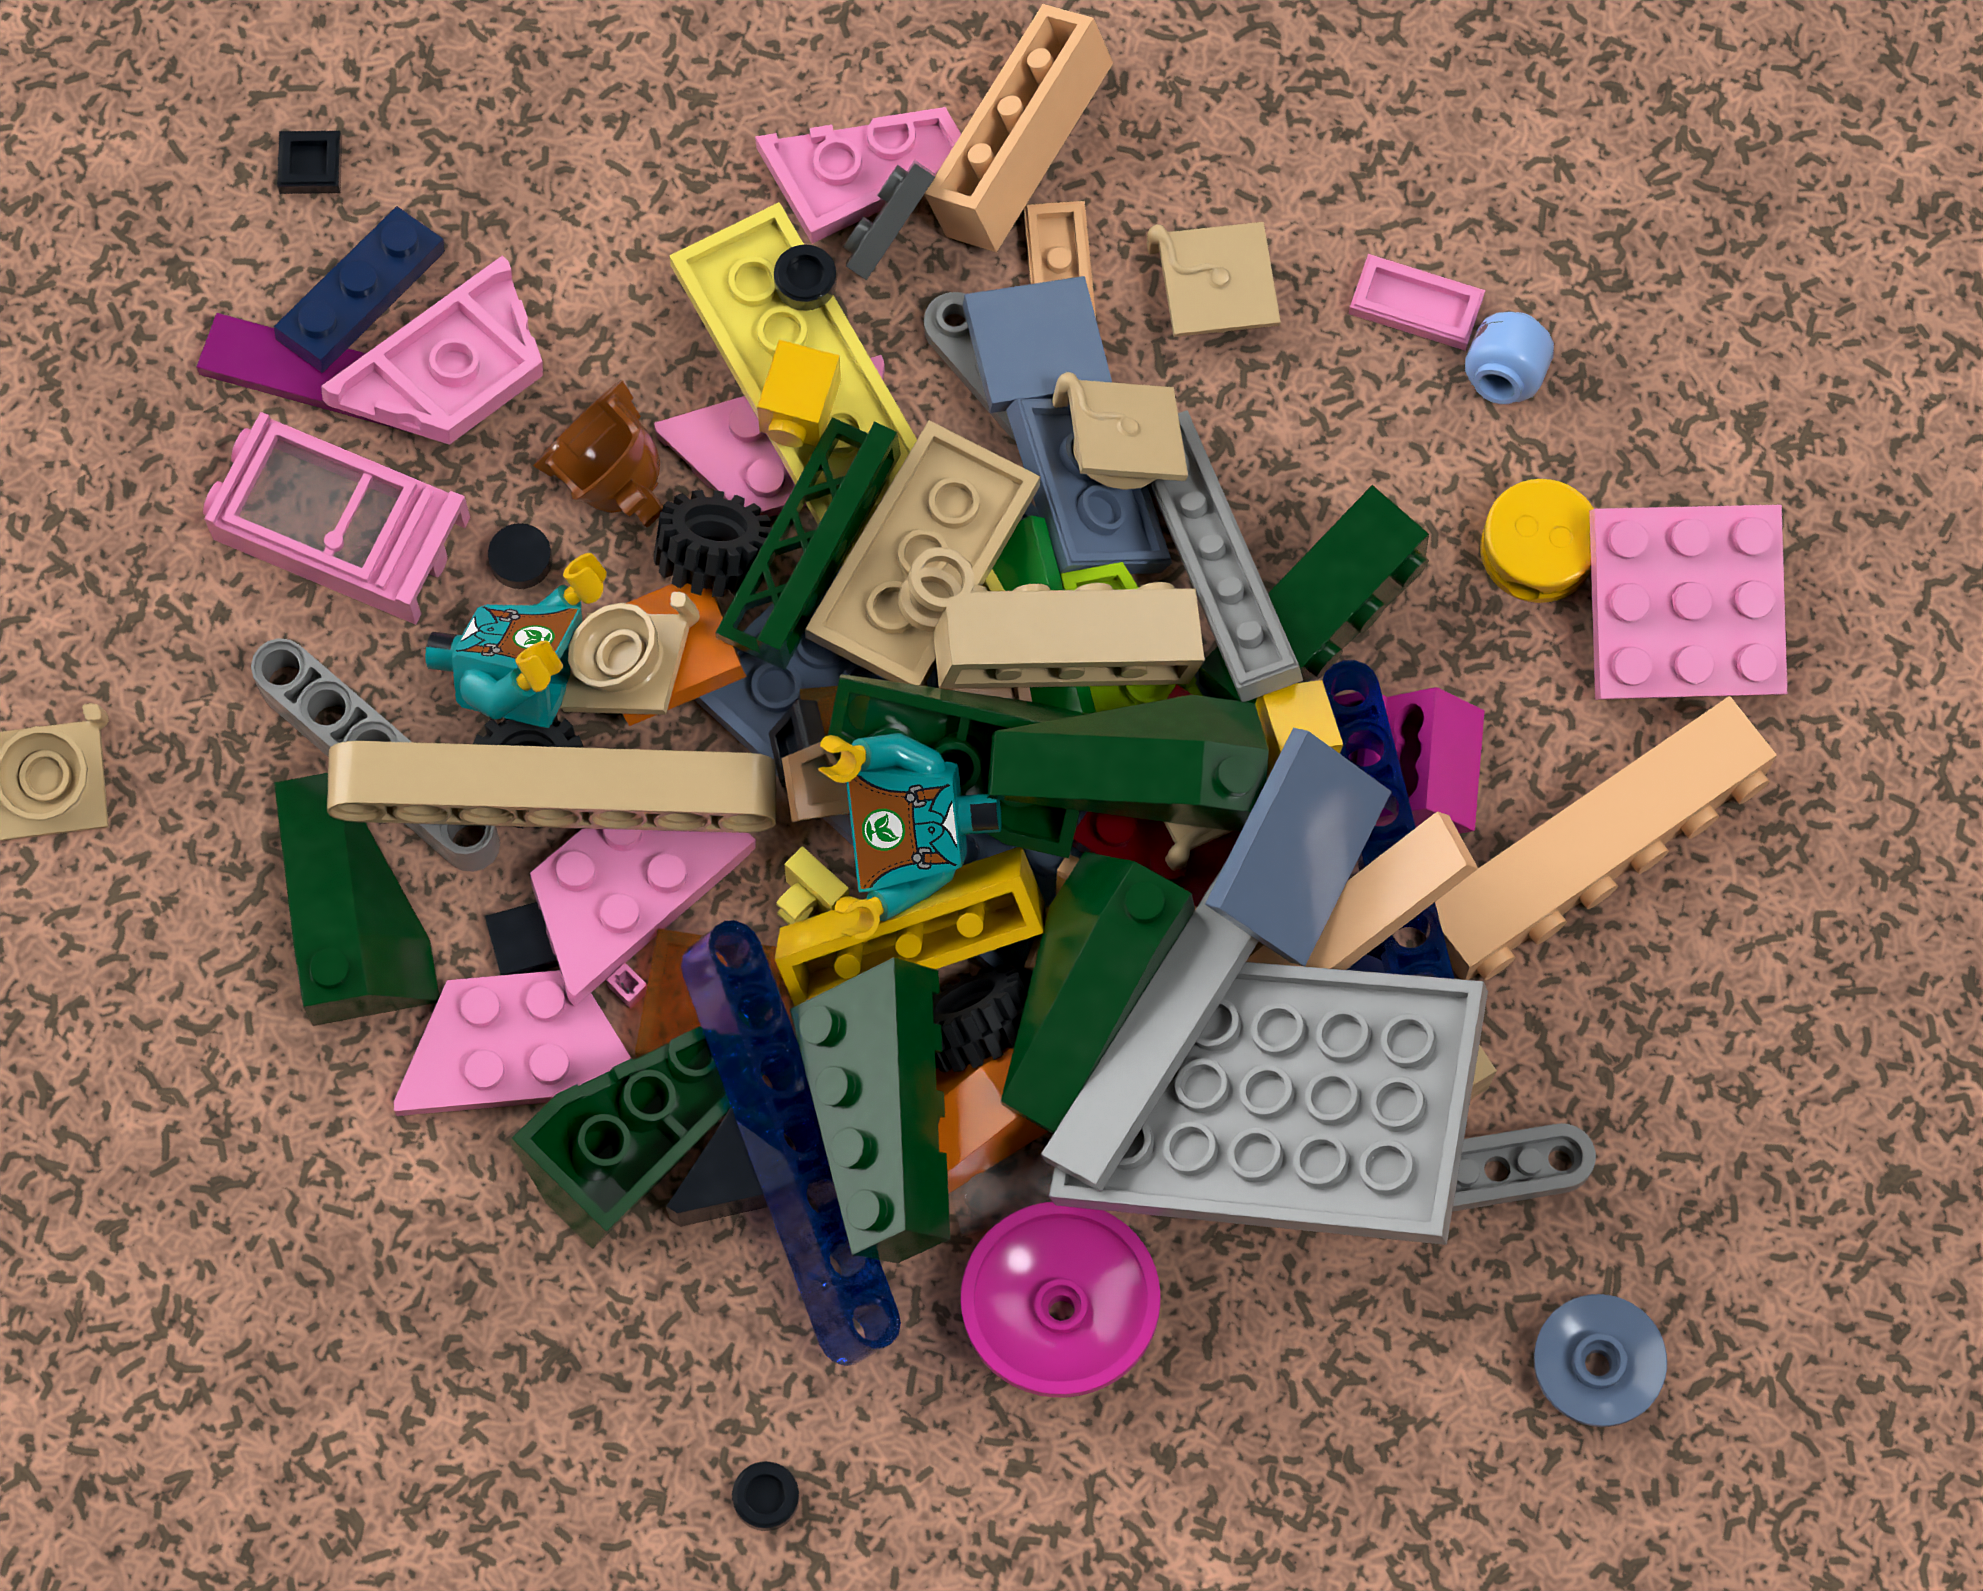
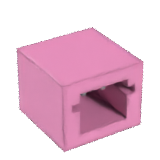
[606,963,649,1009]

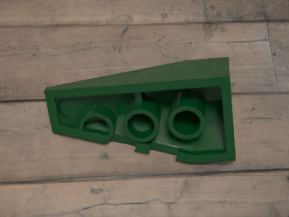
[828,674,1087,858]
[987,695,1269,832]
[274,773,440,1026]
[1001,852,1195,1134]
[509,1008,785,1249]

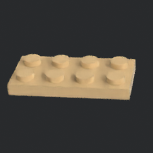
[805,420,1040,686]

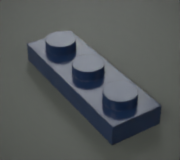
[274,206,445,373]

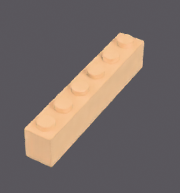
[1417,696,1777,980]

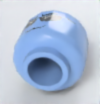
[1465,312,1554,404]

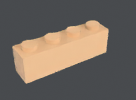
[924,4,1113,252]

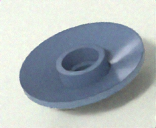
[1533,1294,1667,1427]

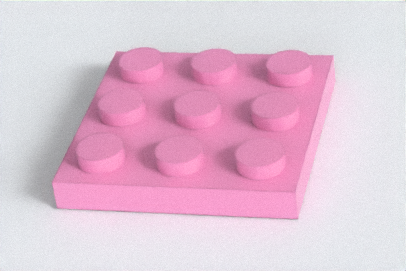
[1589,505,1787,700]

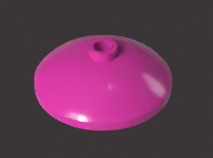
[961,1201,1160,1398]

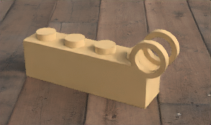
[898,547,1205,689]

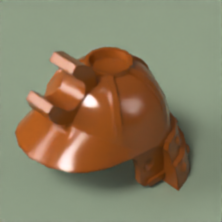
[533,380,663,528]

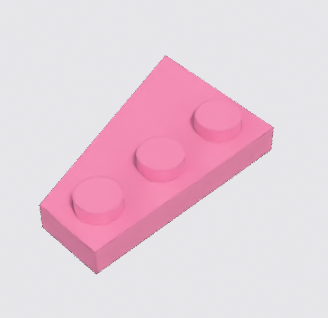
[755,107,961,244]

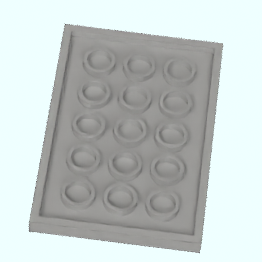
[1049,962,1488,1245]

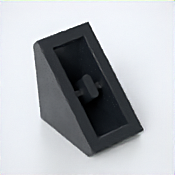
[666,1098,771,1227]

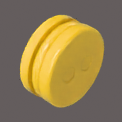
[1480,479,1594,603]

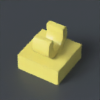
[776,846,849,925]

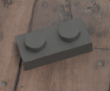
[843,160,935,280]

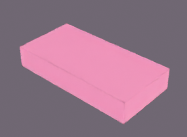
[1349,254,1485,351]

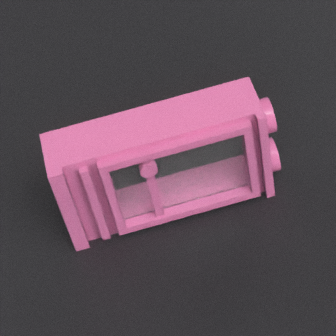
[203,412,470,625]

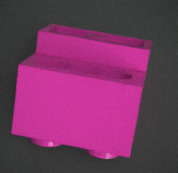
[1328,687,1485,836]

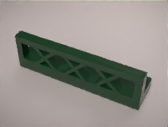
[715,417,901,670]

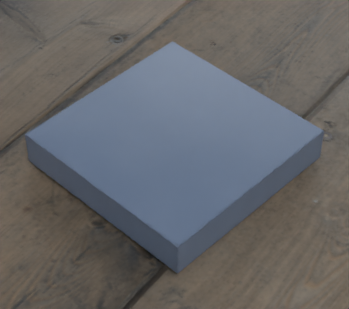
[963,276,1112,413]

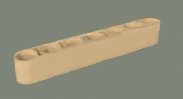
[327,741,776,833]

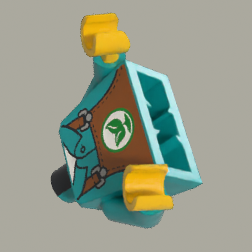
[425,553,607,728]
[818,733,1001,940]

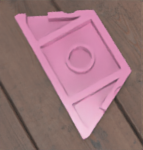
[321,256,543,445]
[654,355,885,517]
[530,828,756,1006]
[394,970,631,1116]

